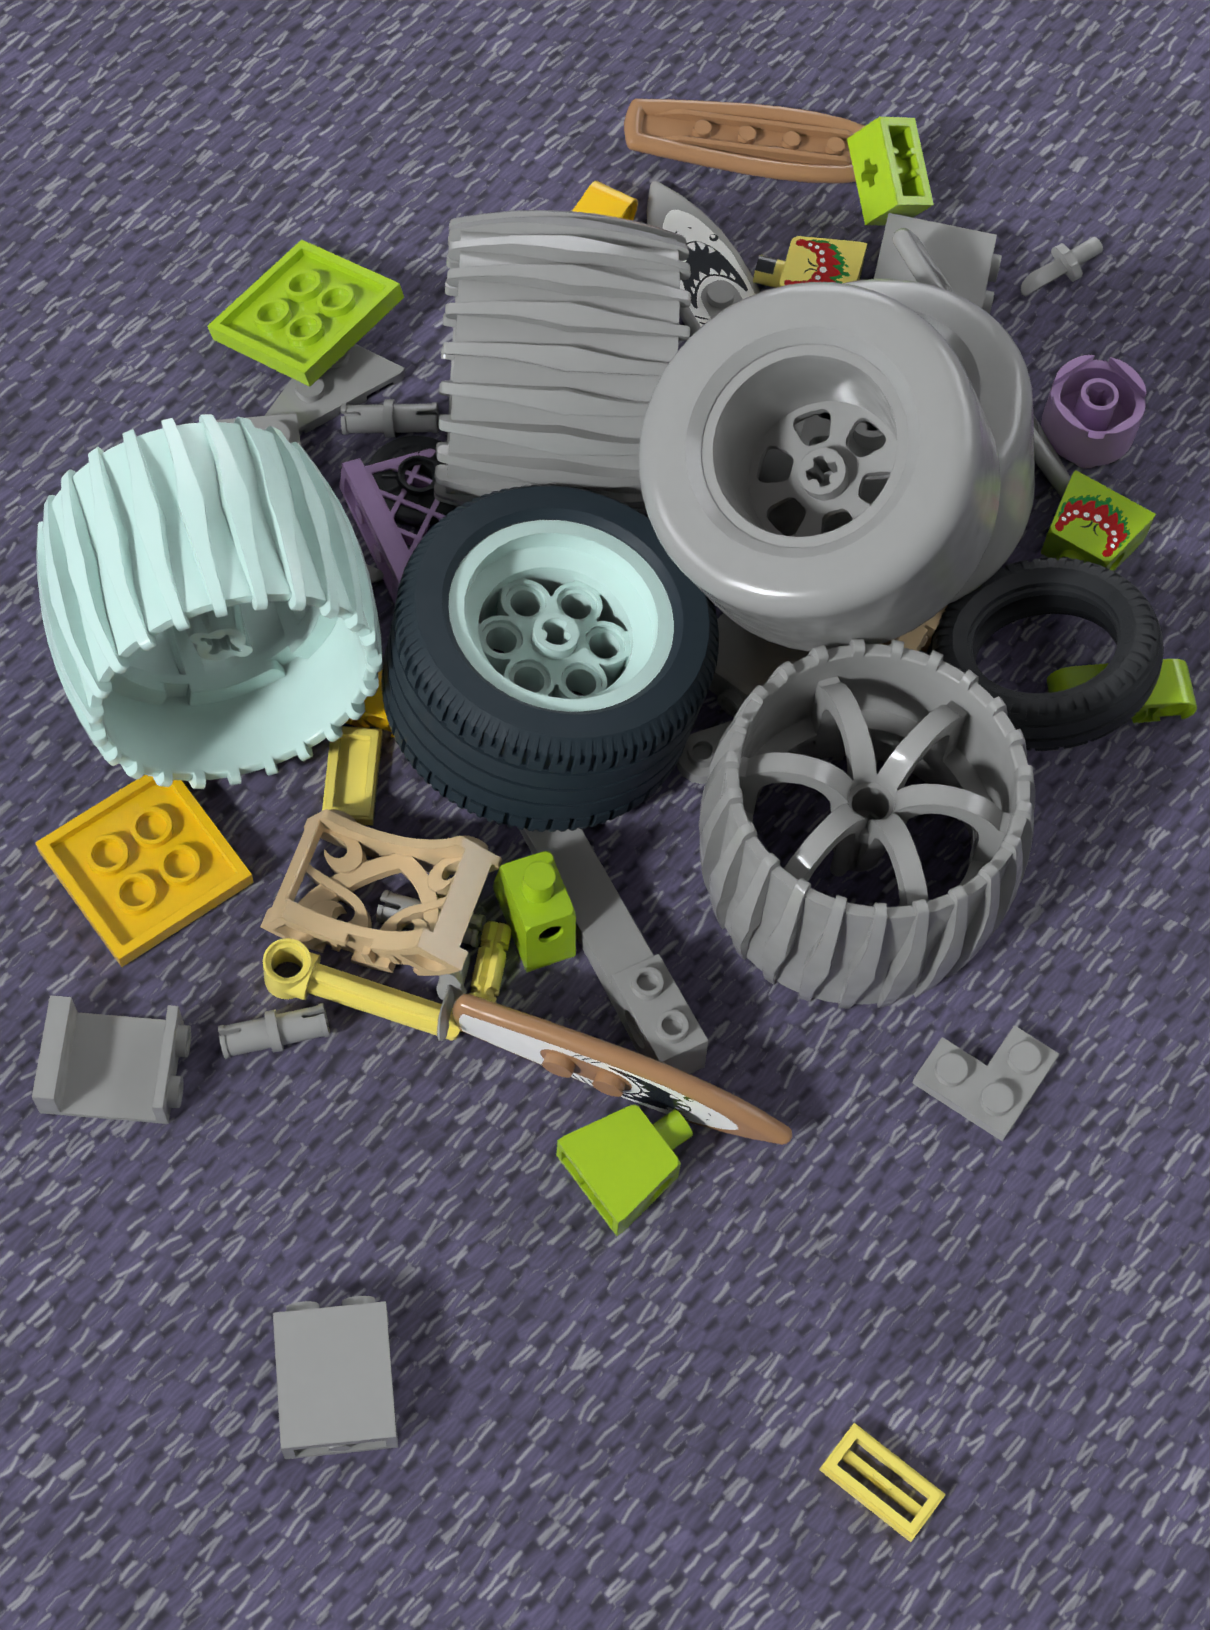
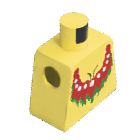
[753,236,867,288]

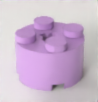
[1041,355,1146,468]

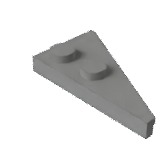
[265,344,405,433]

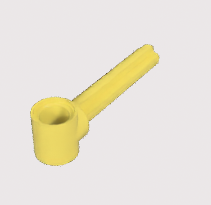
[263,938,461,1041]

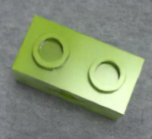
[847,116,934,225]

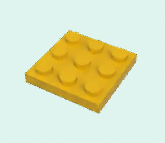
[35,775,254,967]

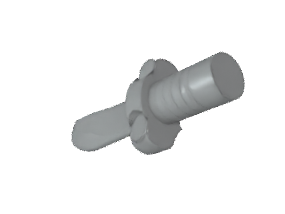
[1020,237,1103,297]
[436,954,471,1041]

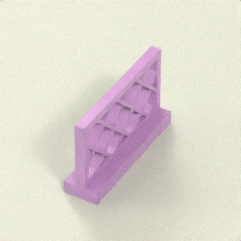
[339,448,446,604]

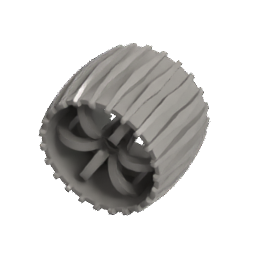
[434,210,691,517]
[699,639,1036,1009]

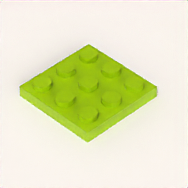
[207,240,404,387]

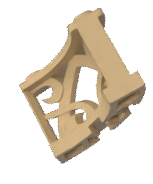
[260,809,502,976]

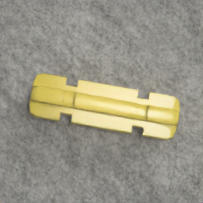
[469,921,511,1003]

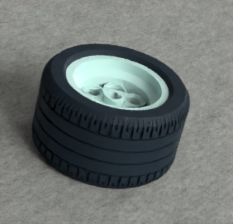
[381,485,719,832]

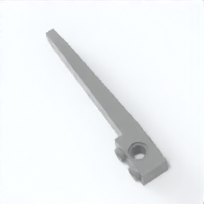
[520,828,708,1074]

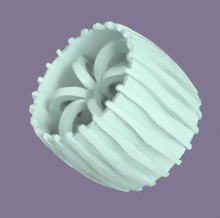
[36,414,383,789]

